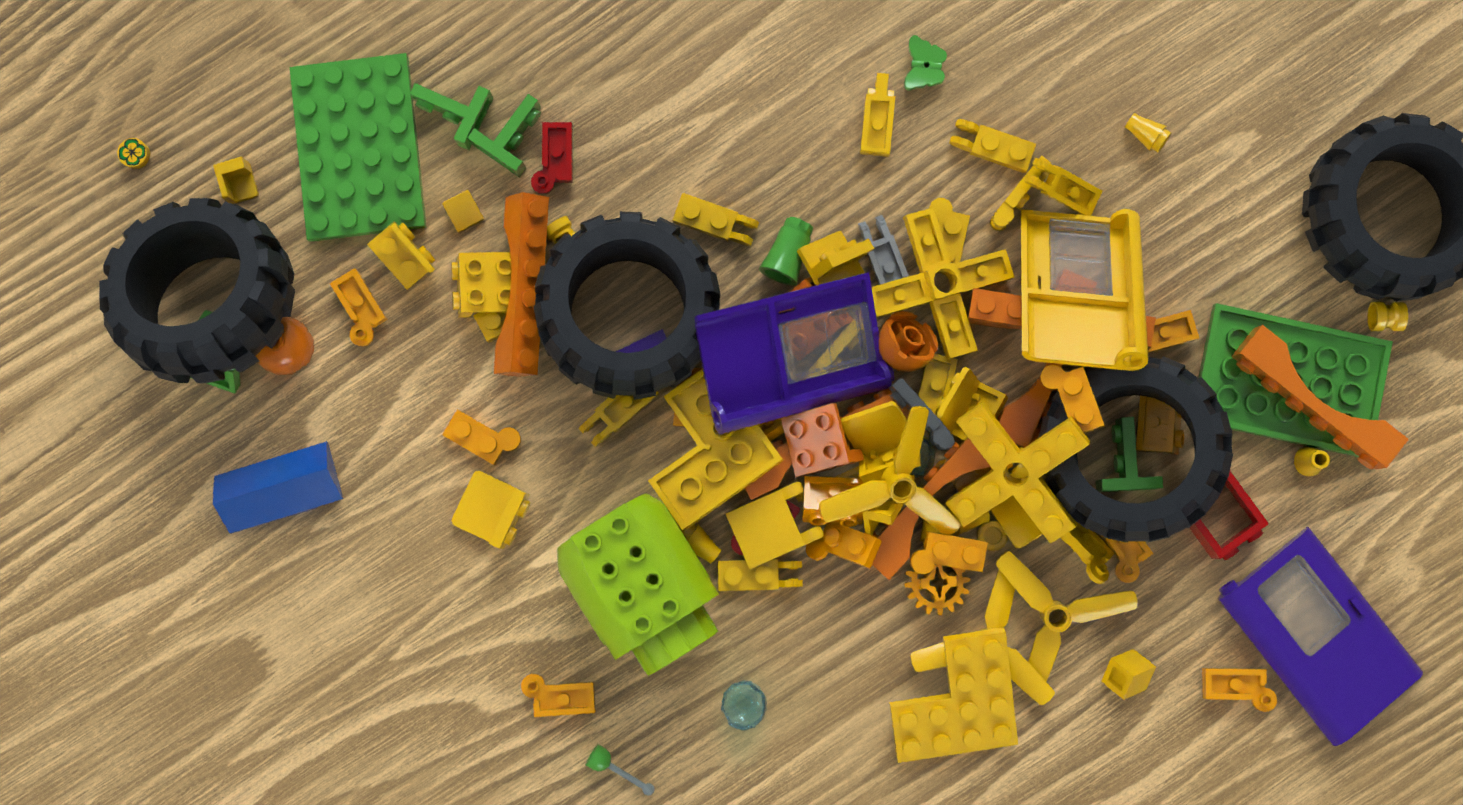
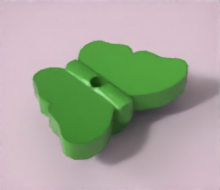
[904,35,947,91]

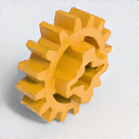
[903,564,970,616]

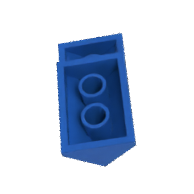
[213,441,344,534]

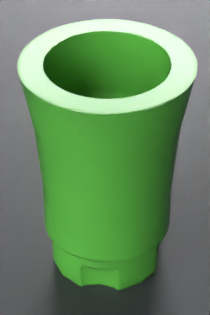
[759,217,813,286]

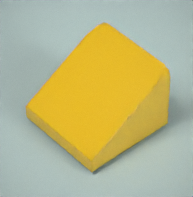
[442,190,485,233]

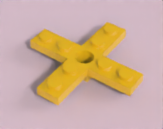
[871,207,1015,360]
[945,401,1090,544]

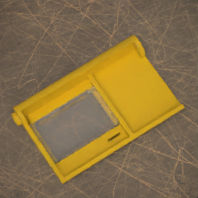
[1021,209,1148,371]

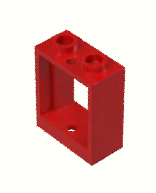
[1189,471,1269,561]

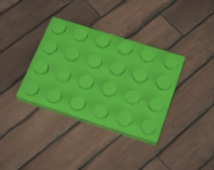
[289,53,427,242]
[1198,303,1393,457]

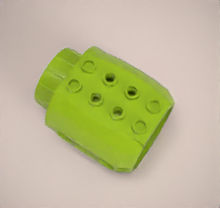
[557,493,719,676]

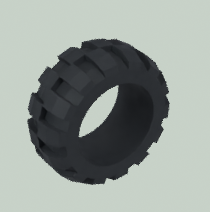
[1302,113,1463,302]
[99,198,295,383]
[534,211,721,400]
[1039,356,1233,543]

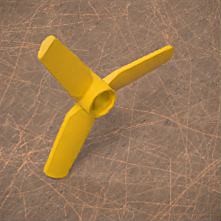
[819,406,961,535]
[996,551,1138,682]
[910,568,1055,705]

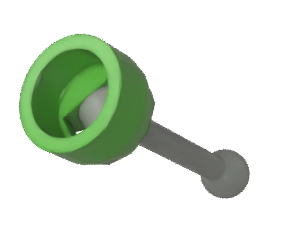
[585,744,655,796]

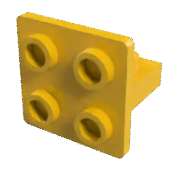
[797,231,875,285]

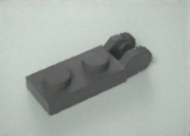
[889,379,955,451]

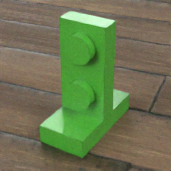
[410,83,493,150]
[467,94,541,178]
[1095,417,1163,492]

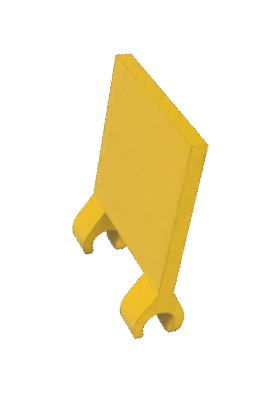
[726,482,824,569]

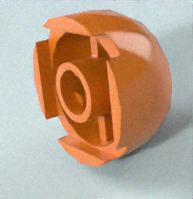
[878,311,939,372]
[255,317,314,376]

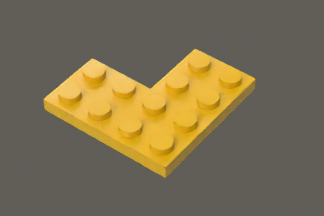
[648,369,783,531]
[889,627,1018,763]

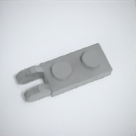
[858,215,909,285]

